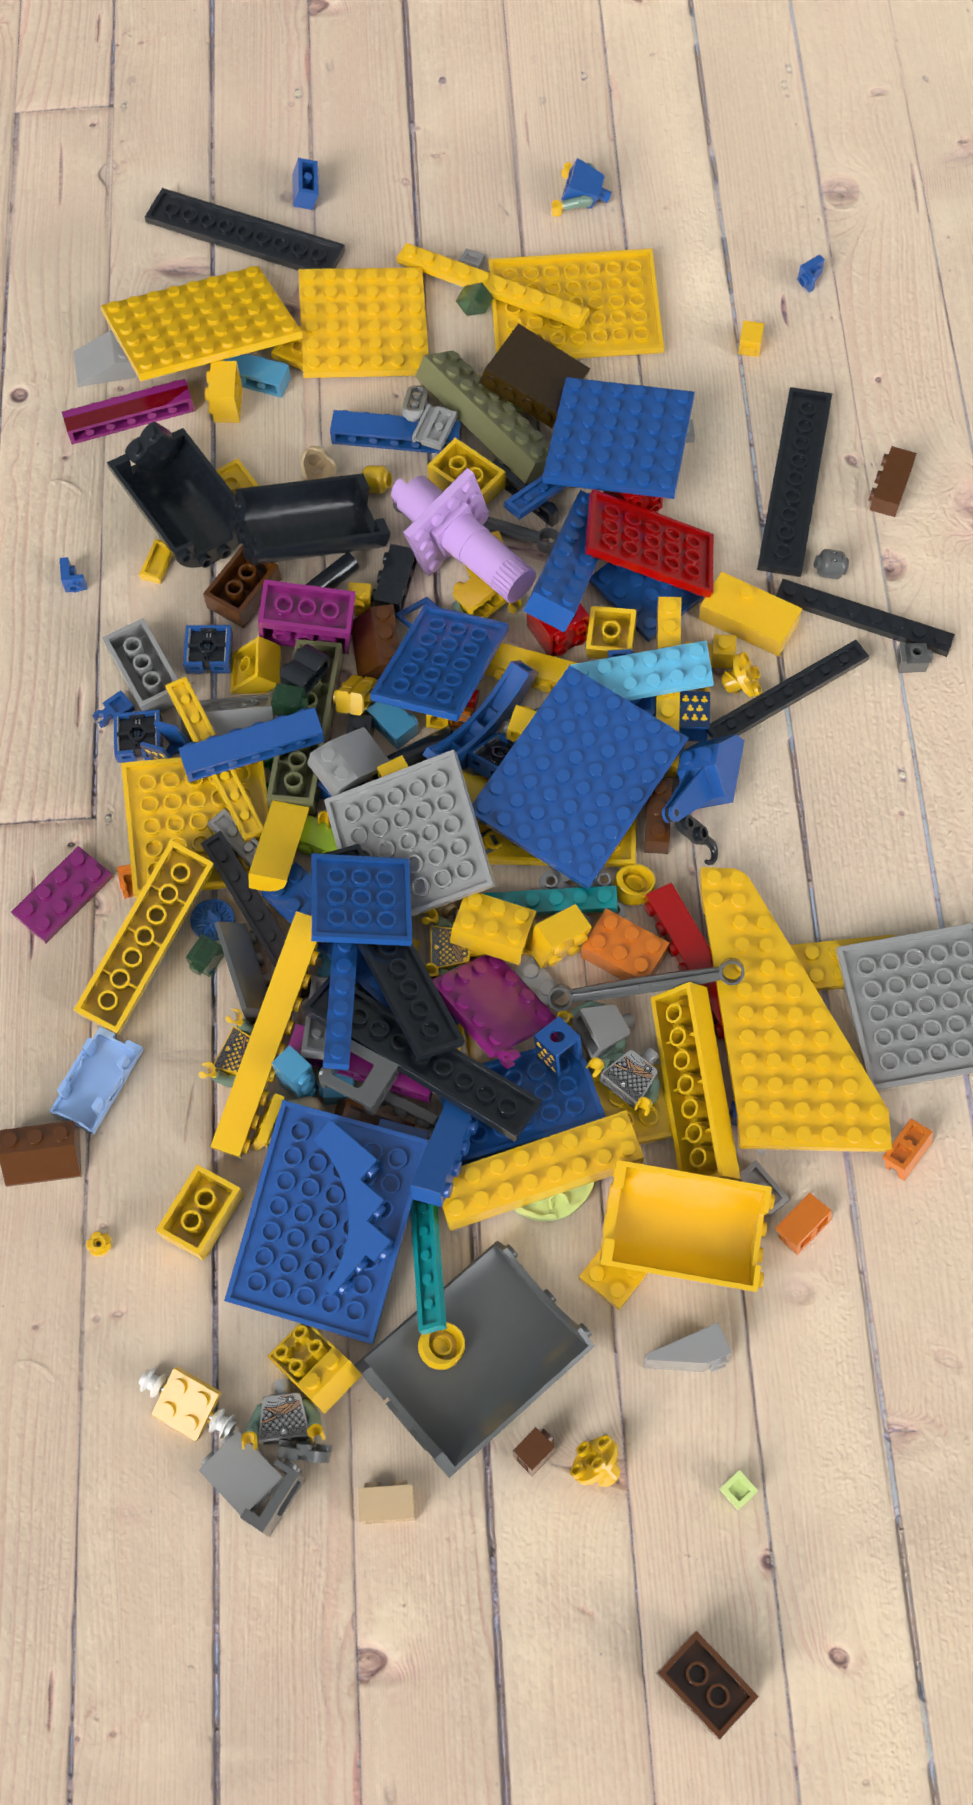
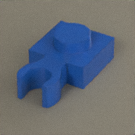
[92,690,136,728]

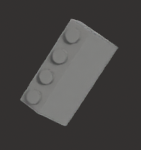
[179,693,276,742]

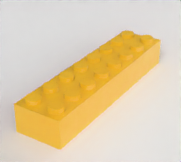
[73,840,214,1036]
[650,982,741,1181]
[442,1110,644,1231]

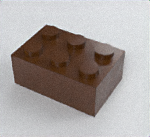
[203,545,282,628]
[655,1631,759,1740]

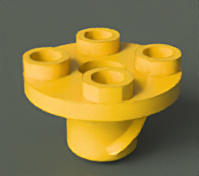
[721,652,762,698]
[570,1434,620,1487]

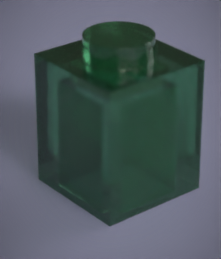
[456,283,493,316]
[270,683,308,716]
[186,934,224,977]

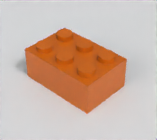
[581,908,670,980]

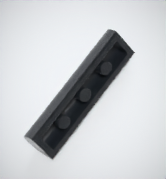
[305,552,360,589]
[371,726,453,781]

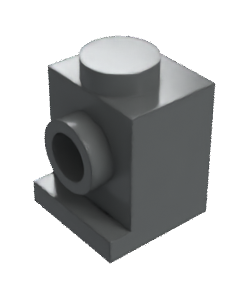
[896,642,933,673]

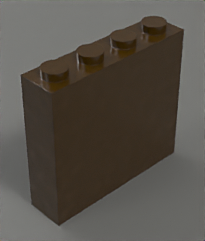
[479,323,591,428]

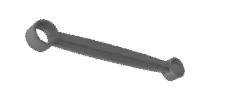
[393,501,559,553]
[548,958,745,1011]

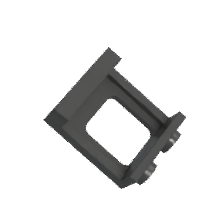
[319,1040,400,1116]
[240,1459,305,1537]

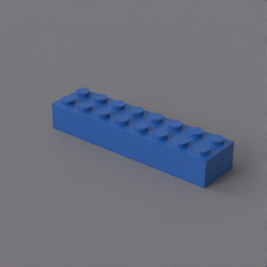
[523,490,599,632]

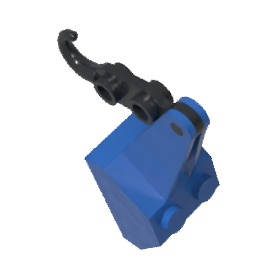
[662,734,744,865]

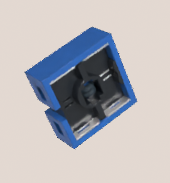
[183,625,233,674]
[113,710,163,763]
[468,732,515,779]

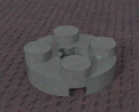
[277,1439,332,1463]

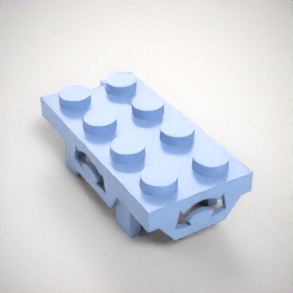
[49,1027,144,1135]

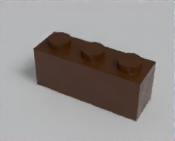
[868,446,917,517]
[644,778,672,854]

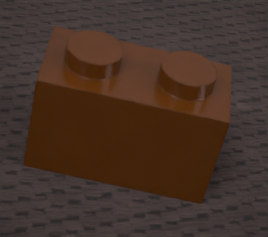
[513,1427,555,1477]

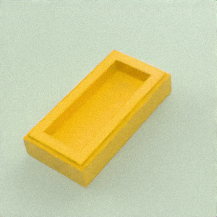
[139,539,173,584]

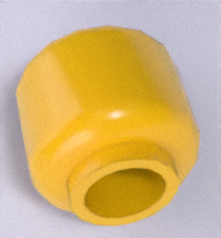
[360,465,392,494]

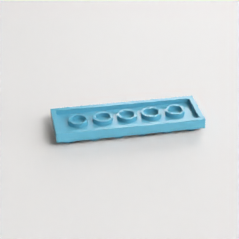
[571,640,714,701]

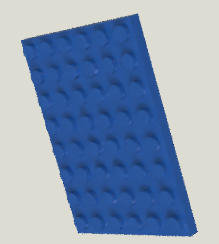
[472,665,689,890]
[224,1100,429,1344]

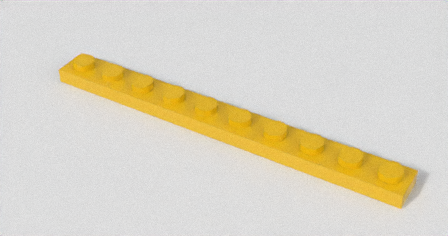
[396,243,589,330]

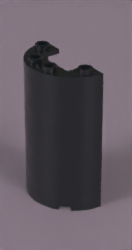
[107,428,239,568]
[232,473,391,565]

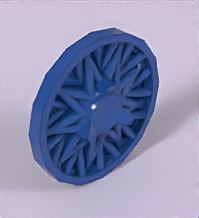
[190,899,235,941]

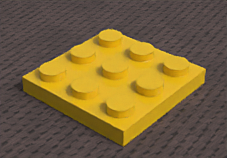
[592,1064,673,1145]

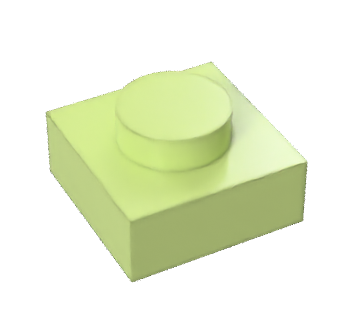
[719,1470,758,1510]

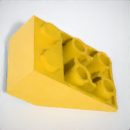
[267,1323,362,1414]

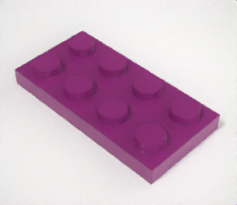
[11,846,113,943]

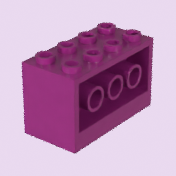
[258,580,355,654]

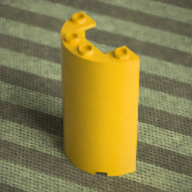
[600,1160,775,1292]

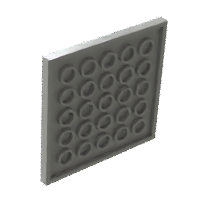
[324,750,496,917]
[835,923,973,1091]

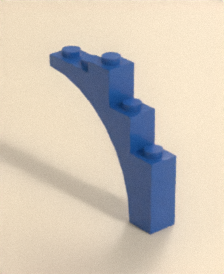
[423,660,538,770]
[313,1120,394,1296]

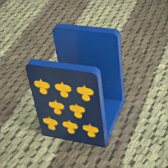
[679,691,710,742]
[140,720,189,760]
[534,1017,583,1078]

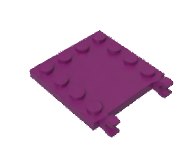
[432,955,558,1069]

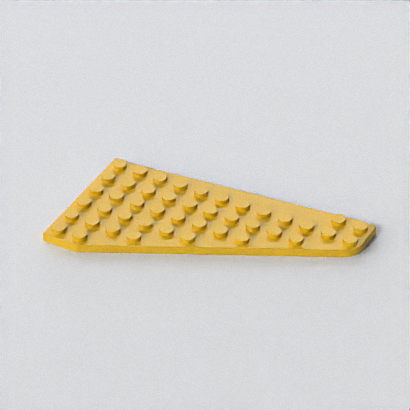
[699,867,892,1152]

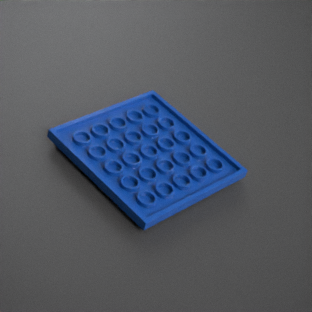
[542,377,695,499]

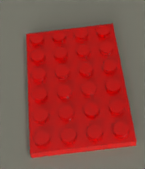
[585,489,714,598]

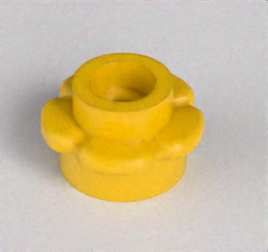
[86,1231,111,1257]

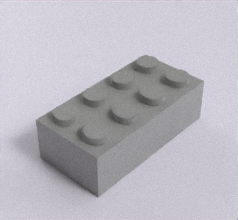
[102,618,178,713]

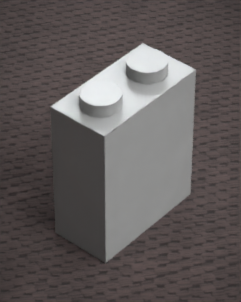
[199,1431,284,1515]

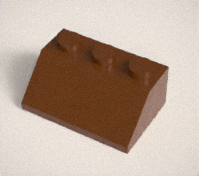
[352,604,399,680]
[0,1121,82,1187]

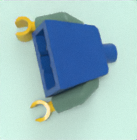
[551,158,612,217]

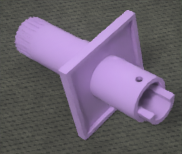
[391,468,536,603]

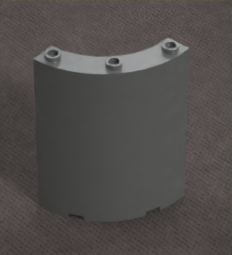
[354,1241,595,1478]

